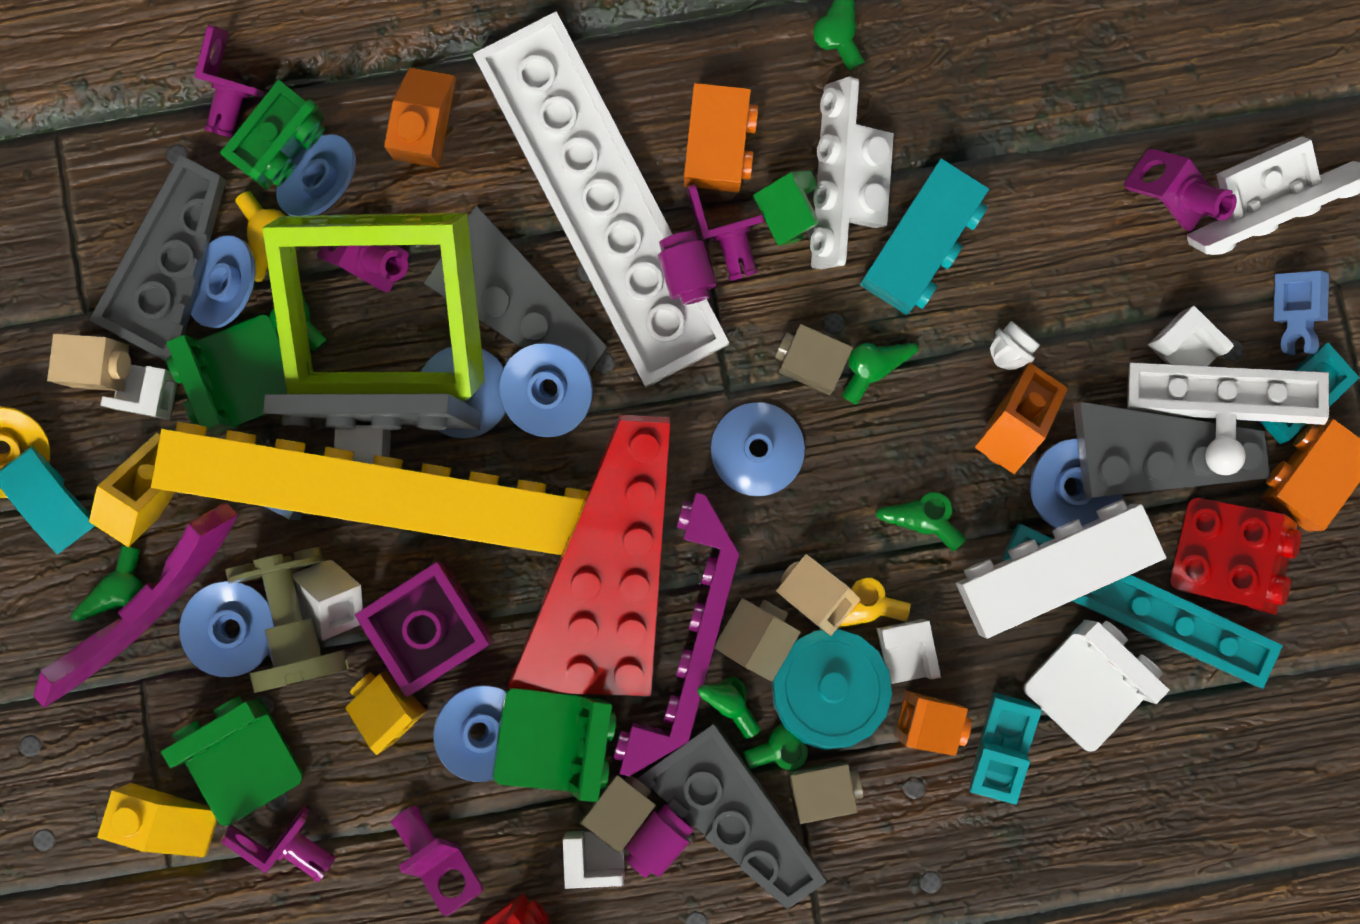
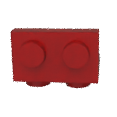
[1170,498,1302,615]

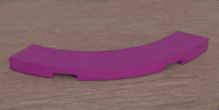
[33,503,238,708]

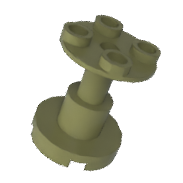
[225,547,349,693]

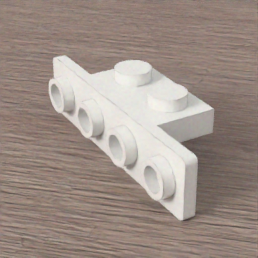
[810,77,894,270]
[1186,136,1360,255]

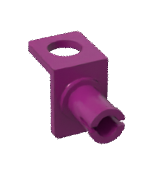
[194,24,268,138]
[1124,149,1237,231]
[686,184,765,281]
[317,245,409,293]
[220,806,336,882]
[391,806,483,916]

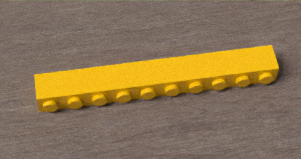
[151,422,589,555]

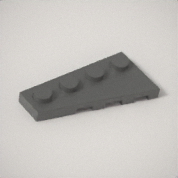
[89,155,226,362]
[424,206,607,375]
[263,394,481,430]
[1073,402,1270,498]
[637,721,827,909]

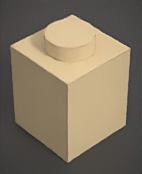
[47,334,131,391]
[776,554,861,636]

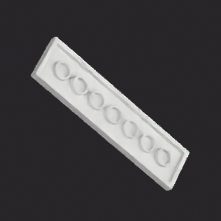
[473,11,729,388]

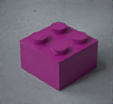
[355,562,495,697]

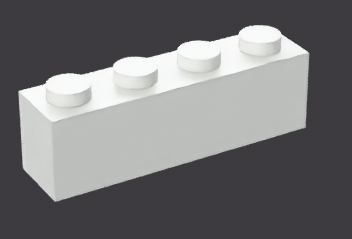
[956,500,1166,639]

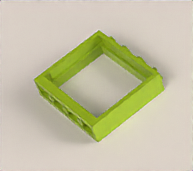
[262,213,485,401]

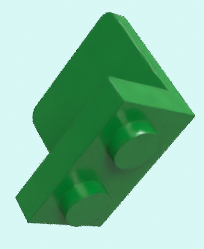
[220,80,325,191]
[166,315,287,435]
[492,688,616,802]
[161,696,304,826]

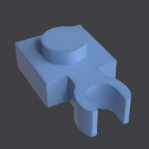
[1274,271,1329,355]

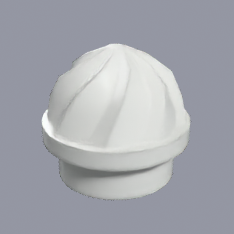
[990,321,1040,370]

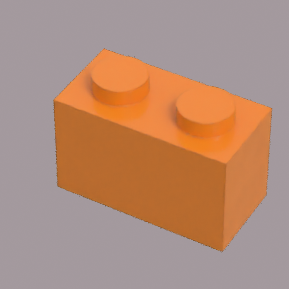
[684,83,758,193]
[1261,419,1360,531]

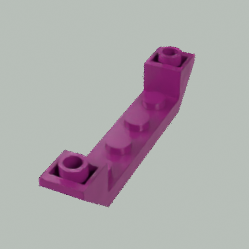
[614,493,739,776]

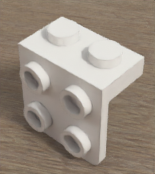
[1024,620,1170,752]

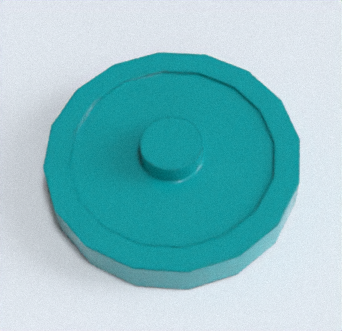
[771,629,892,750]

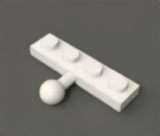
[1127,363,1329,475]

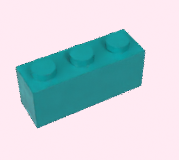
[860,159,989,315]

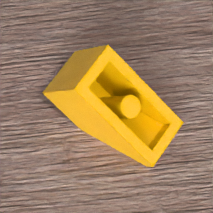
[89,433,175,547]
[345,671,427,755]
[97,783,217,857]

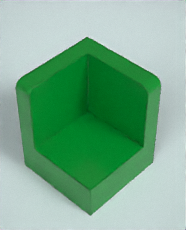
[753,170,818,246]

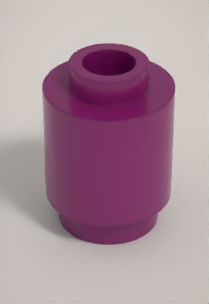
[658,231,716,306]
[625,804,694,878]

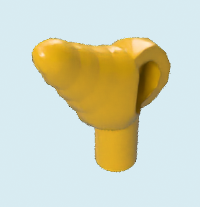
[235,191,286,282]
[819,577,911,630]

